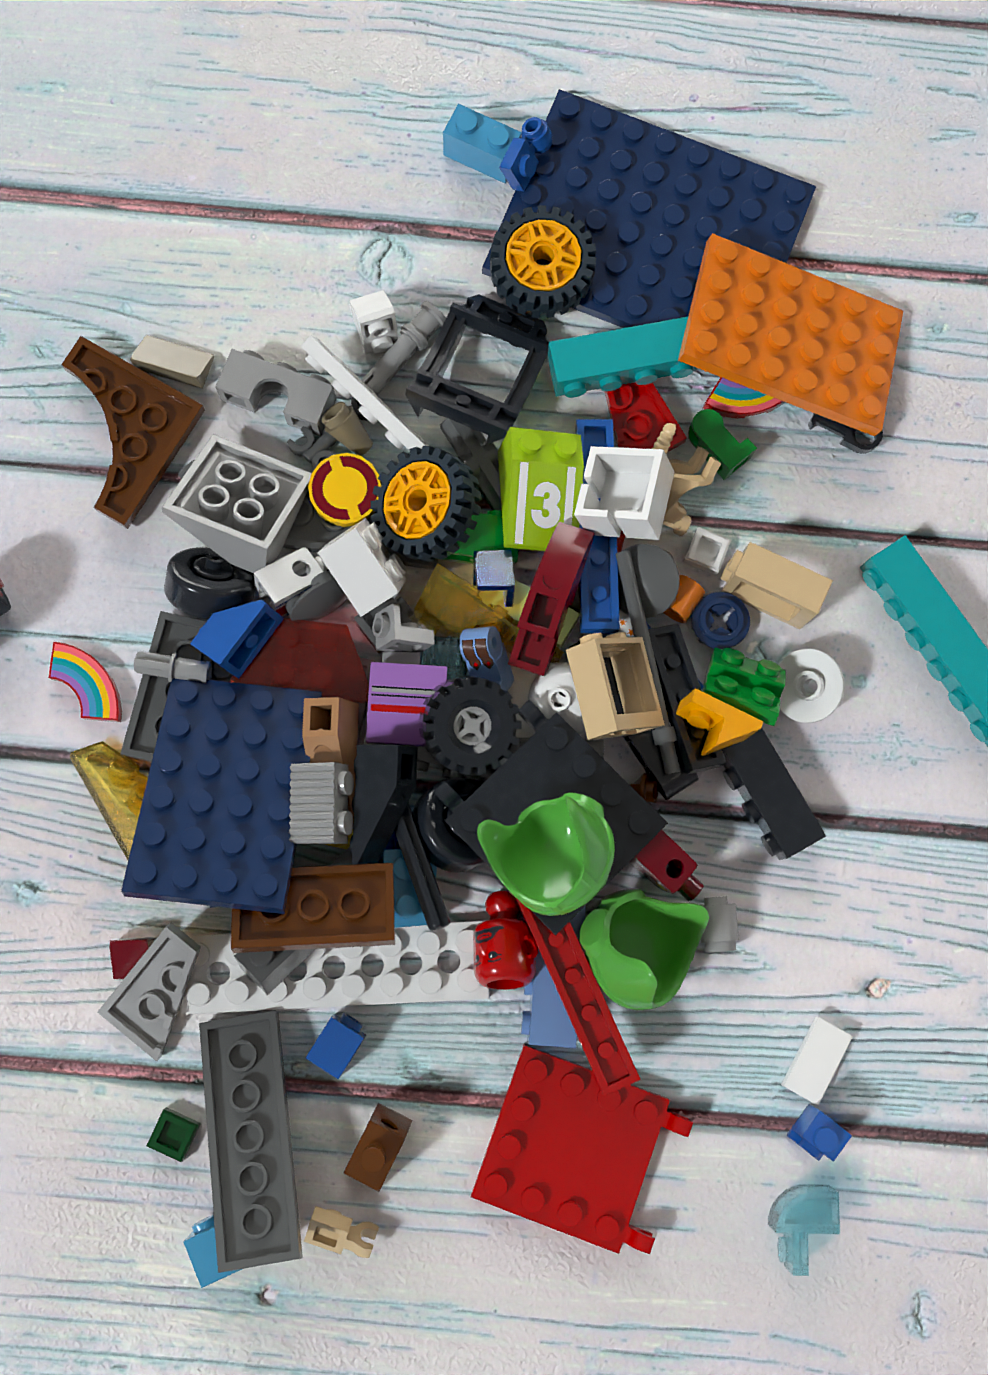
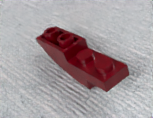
[508,522,595,676]

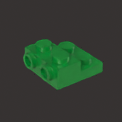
[702,647,786,726]

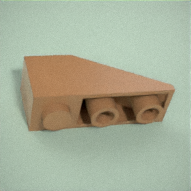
[302,697,359,818]

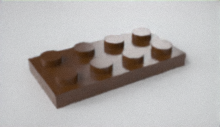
[231,863,395,953]

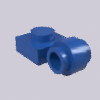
[499,117,553,192]

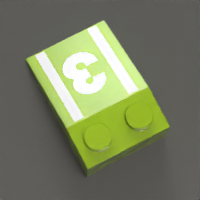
[498,427,584,551]

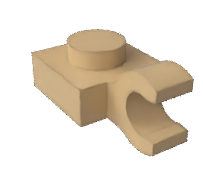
[304,1206,379,1258]

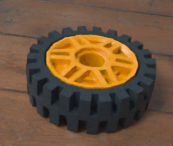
[490,205,596,318]
[370,446,482,562]

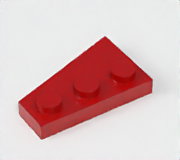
[604,382,687,452]

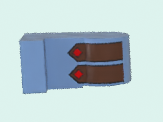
[460,626,515,691]

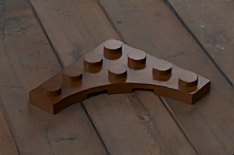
[61,336,205,529]

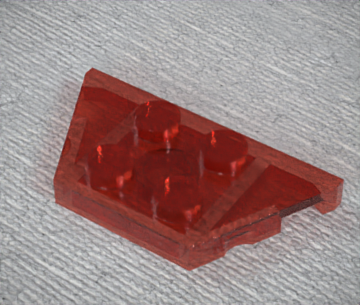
[229,618,369,704]

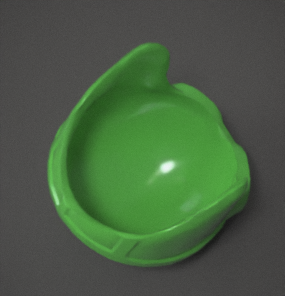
[477,792,615,916]
[580,888,709,1010]

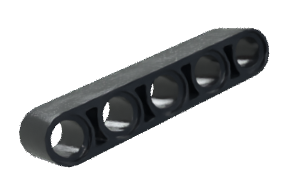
[568,633,699,800]

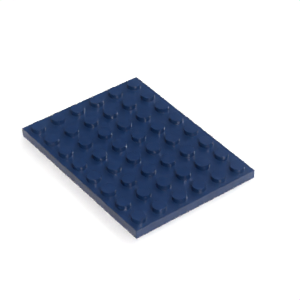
[482,89,816,328]

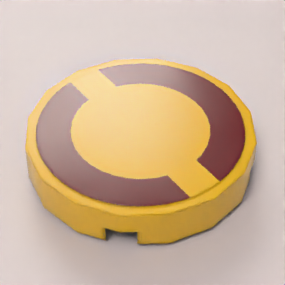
[308,453,381,527]

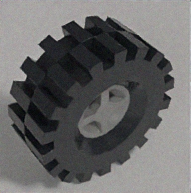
[419,675,522,775]

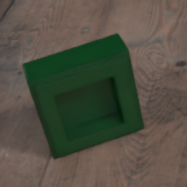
[146,1107,201,1162]

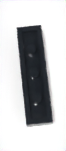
[648,624,726,775]

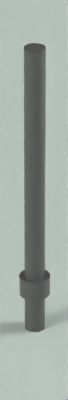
[615,551,680,774]

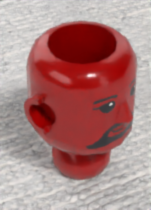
[473,891,538,990]

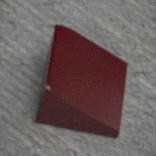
[109,939,154,979]

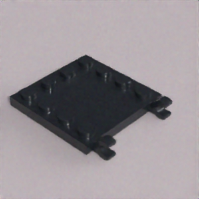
[434,700,668,936]

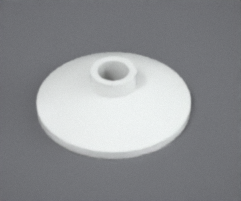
[779,649,845,723]

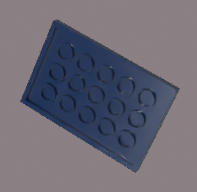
[121,678,323,914]

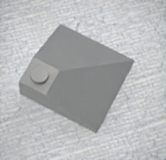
[162,434,312,573]

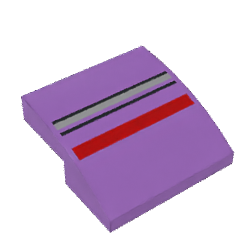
[366,662,447,746]

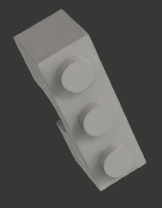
[215,349,336,437]

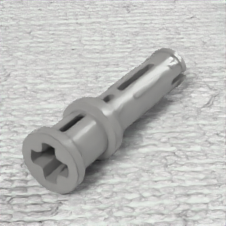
[362,301,446,395]

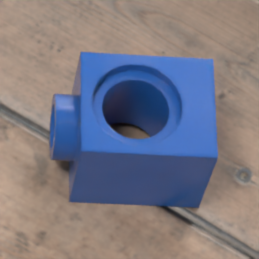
[306,1013,367,1079]

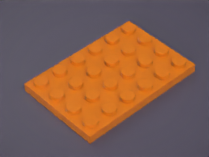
[678,233,903,436]

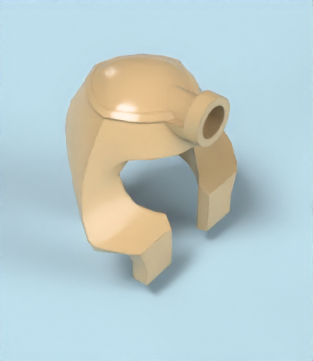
[651,423,721,536]

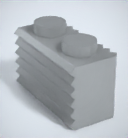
[289,762,354,844]

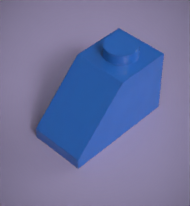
[190,600,284,679]

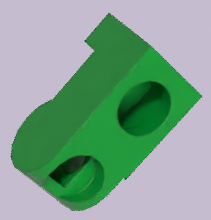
[688,409,757,480]

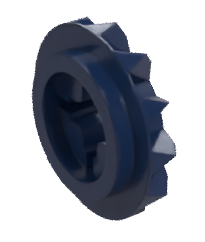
[691,592,750,650]

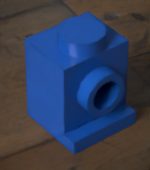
[786,1104,852,1162]

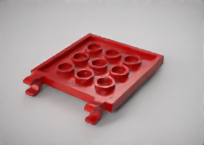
[471,1044,693,1254]

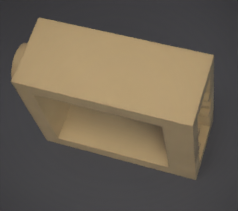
[720,542,833,629]
[566,632,665,740]

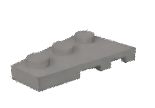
[97,922,201,1061]

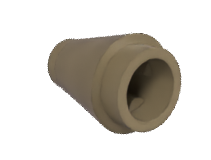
[322,402,373,456]

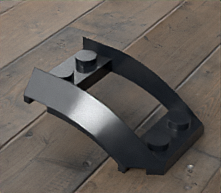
[405,294,549,446]

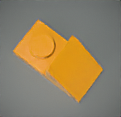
[676,688,763,756]

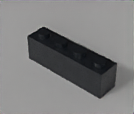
[722,728,826,860]

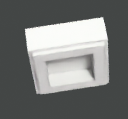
[683,527,731,575]

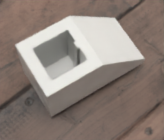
[349,290,398,354]

